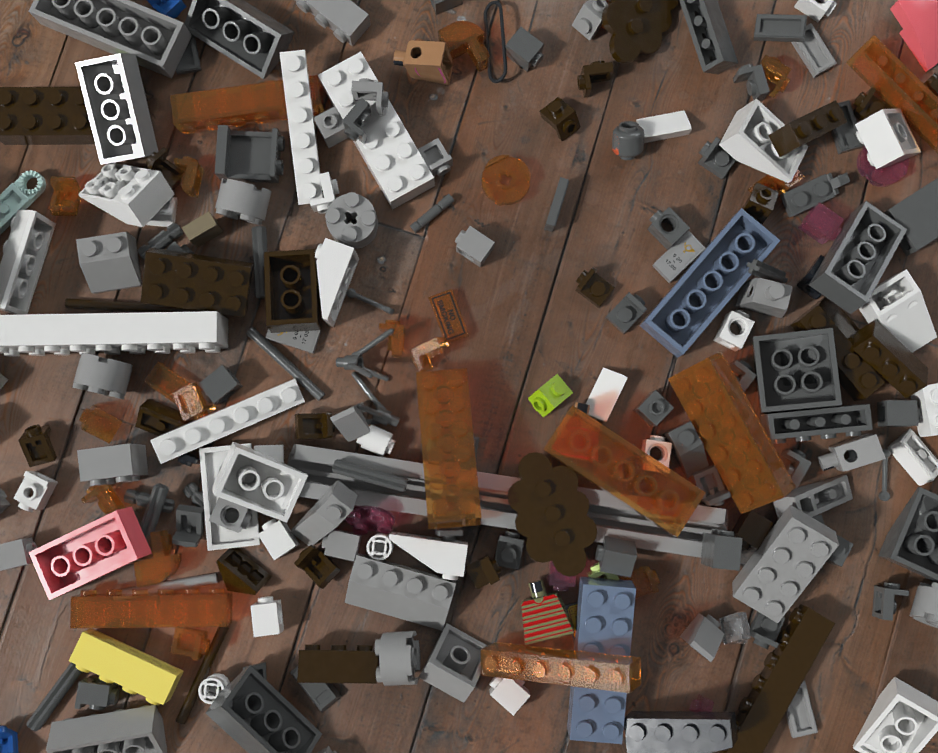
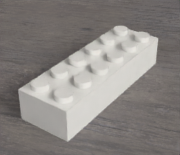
[318,52,435,210]

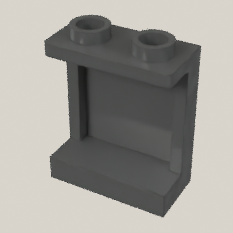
[215,125,285,183]

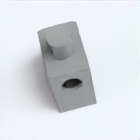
[736,278,792,318]
[818,433,886,472]

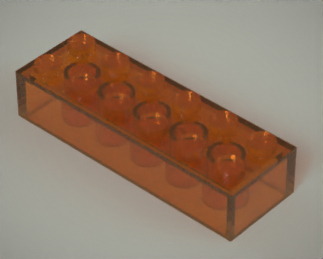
[668,351,796,514]
[416,368,482,529]
[541,405,706,537]

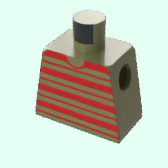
[521,579,575,645]

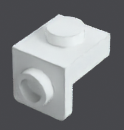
[310,172,339,214]

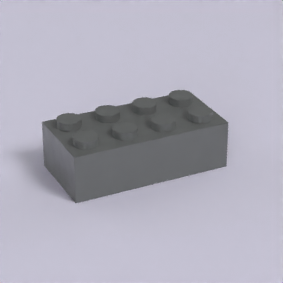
[809,201,907,314]

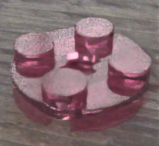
[857,146,909,187]

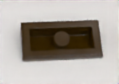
[135,399,193,436]

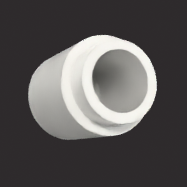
[356,424,396,457]

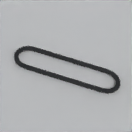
[484,0,507,83]

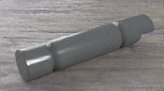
[410,194,455,234]

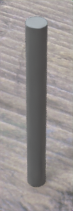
[246,327,325,401]

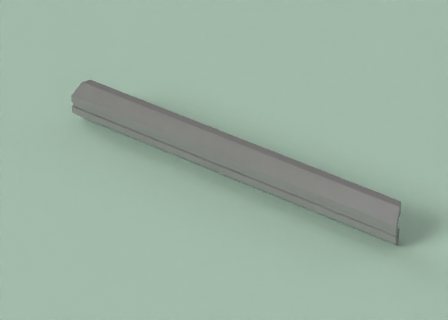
[287,444,728,558]

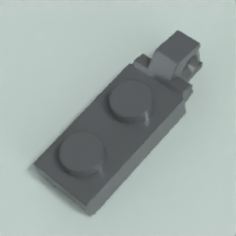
[780,172,850,217]

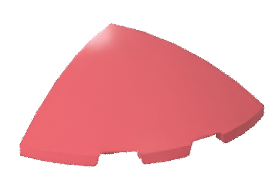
[890,0,938,72]

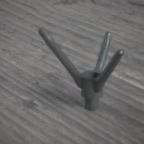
[336,328,394,381]
[351,372,400,427]

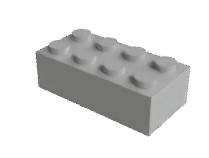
[732,505,839,623]

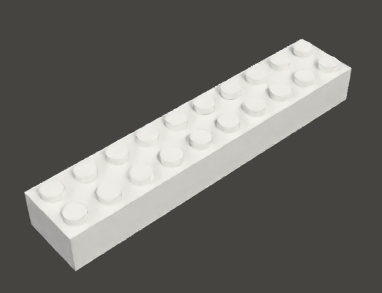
[0,311,228,356]

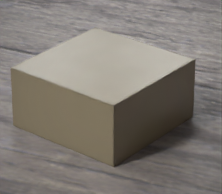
[182,212,224,248]

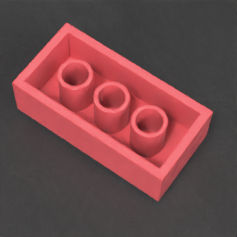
[29,506,152,600]

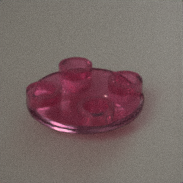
[345,505,395,535]

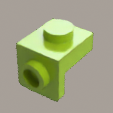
[528,374,573,417]

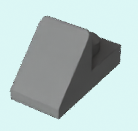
[330,402,370,441]

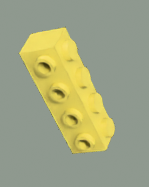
[69,628,184,705]

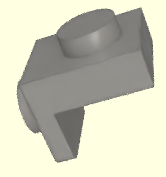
[572,0,609,41]
[351,78,389,115]
[418,138,453,177]

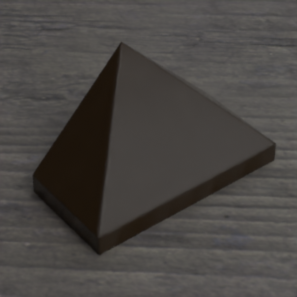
[216,548,272,595]

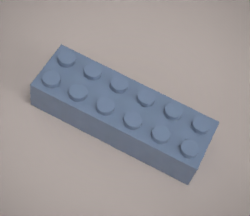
[639,208,780,358]
[567,577,636,744]

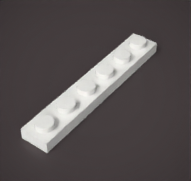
[279,50,323,205]
[150,379,305,464]

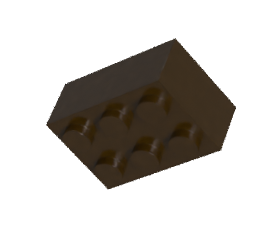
[264,249,321,333]

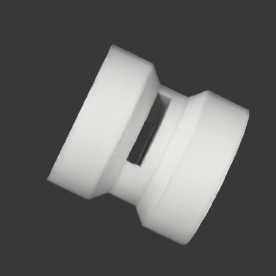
[366,533,394,560]
[198,673,230,704]

